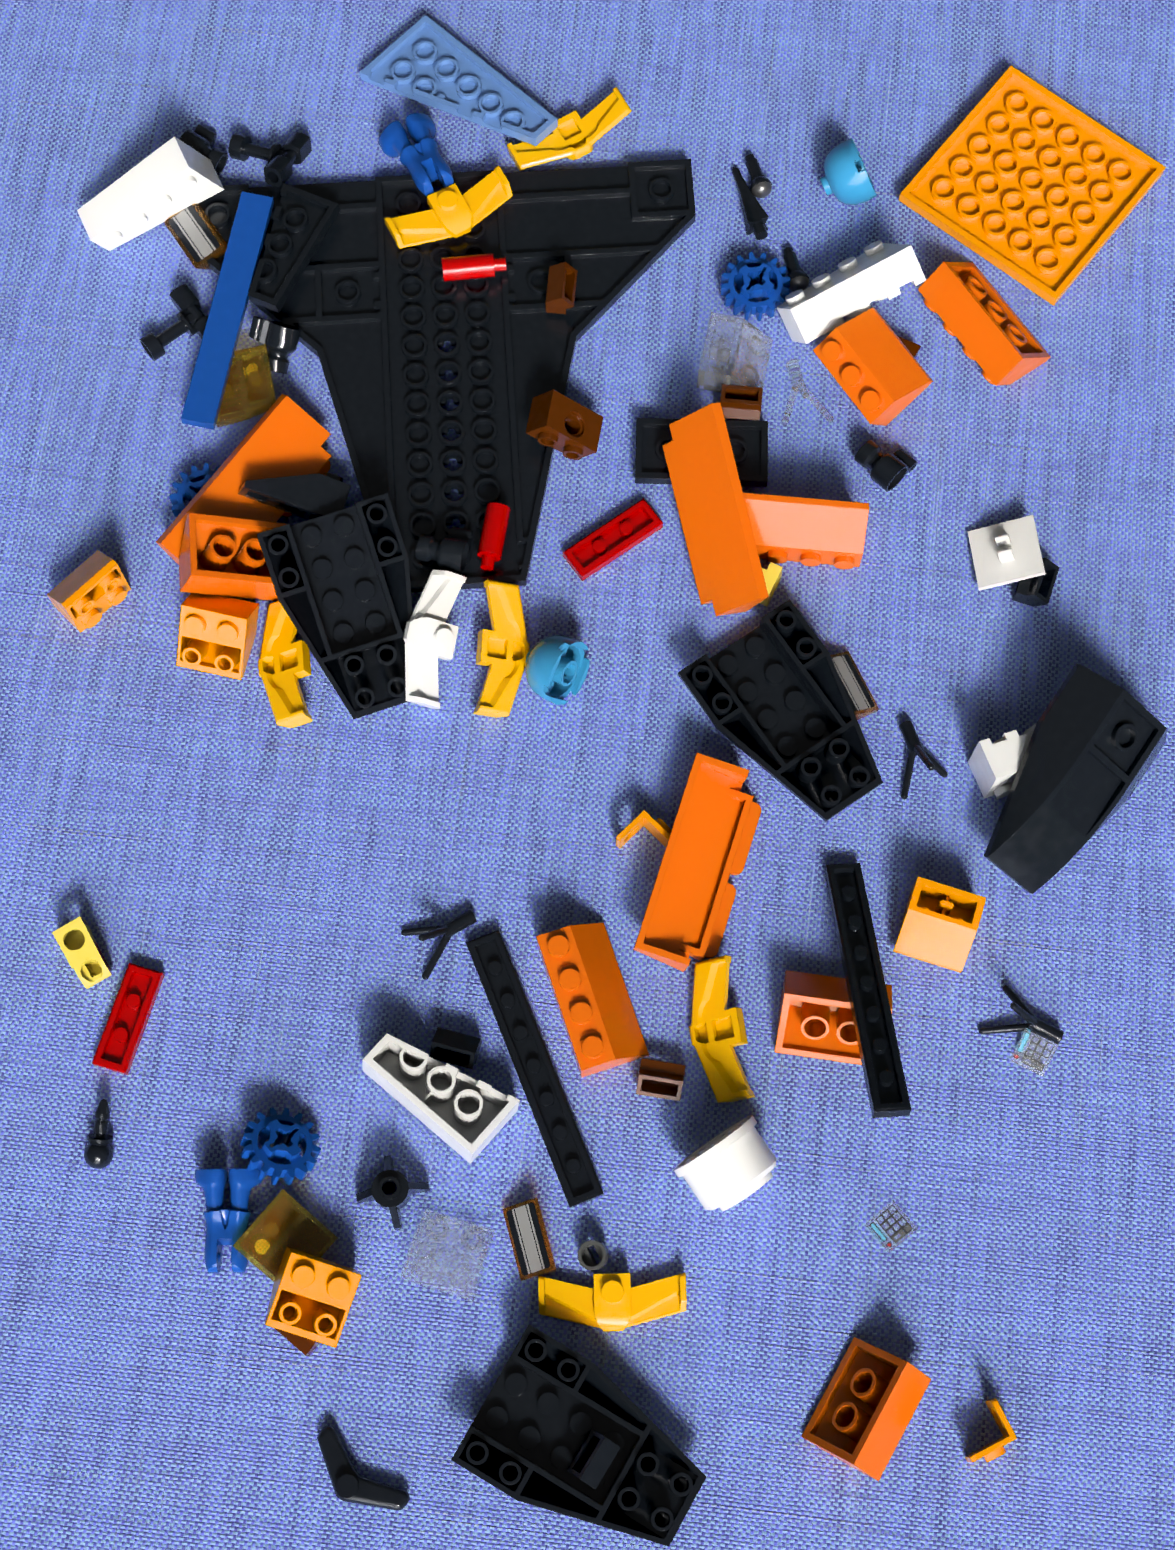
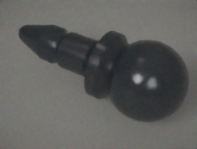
[84,1099,113,1169]

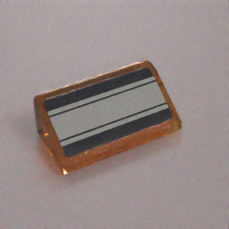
[164,203,227,269]
[830,651,879,720]
[502,1197,556,1281]

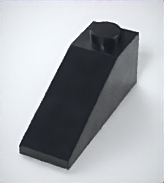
[238,473,351,520]

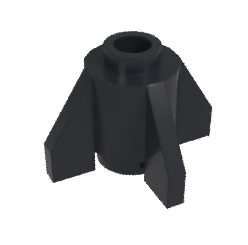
[356,1155,430,1230]

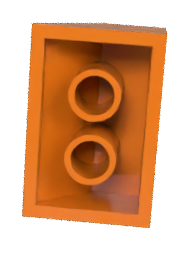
[813,307,933,426]
[179,513,287,601]
[774,970,892,1065]
[801,1337,931,1481]

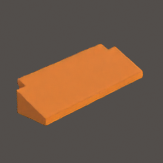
[156,394,331,565]
[662,402,769,616]
[633,753,761,972]

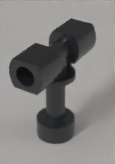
[229,132,312,187]
[139,284,208,361]

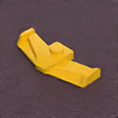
[507,87,632,171]
[384,165,513,249]
[473,579,530,718]
[258,600,313,728]
[689,955,755,1103]
[538,1273,687,1332]

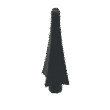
[732,167,769,240]

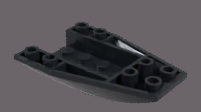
[257,493,413,719]
[678,599,883,821]
[984,663,1167,894]
[451,1324,706,1546]

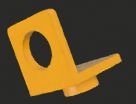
[616,810,671,849]
[965,1398,1017,1462]

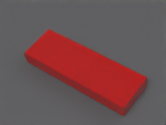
[563,498,663,581]
[92,963,165,1076]

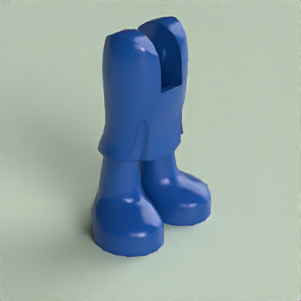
[379,113,454,196]
[195,1169,263,1273]

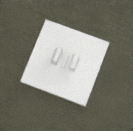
[967,515,1046,591]

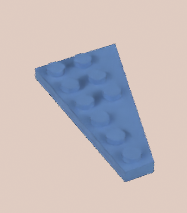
[359,15,558,146]

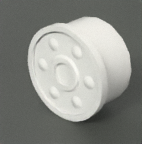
[673,1115,776,1211]

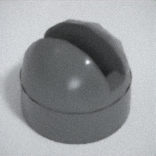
[578,1240,609,1270]

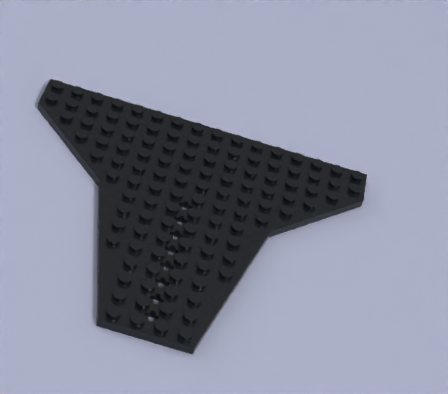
[186,159,696,592]

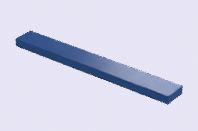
[181,191,274,430]

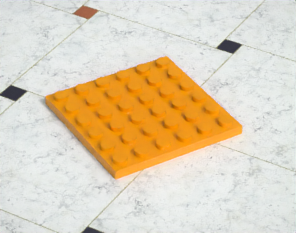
[899,66,1166,306]

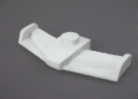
[403,570,467,709]

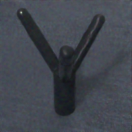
[899,721,948,800]
[401,910,477,980]
[979,985,1064,1044]

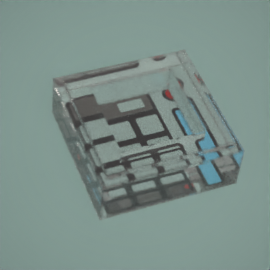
[1010,1027,1058,1077]
[865,1200,918,1253]

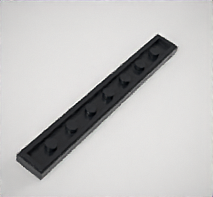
[824,863,911,1118]
[466,930,604,1208]

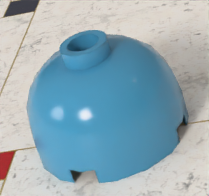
[820,138,877,205]
[526,635,590,705]

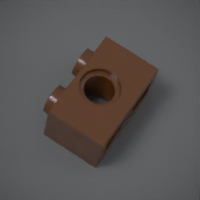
[526,389,603,460]

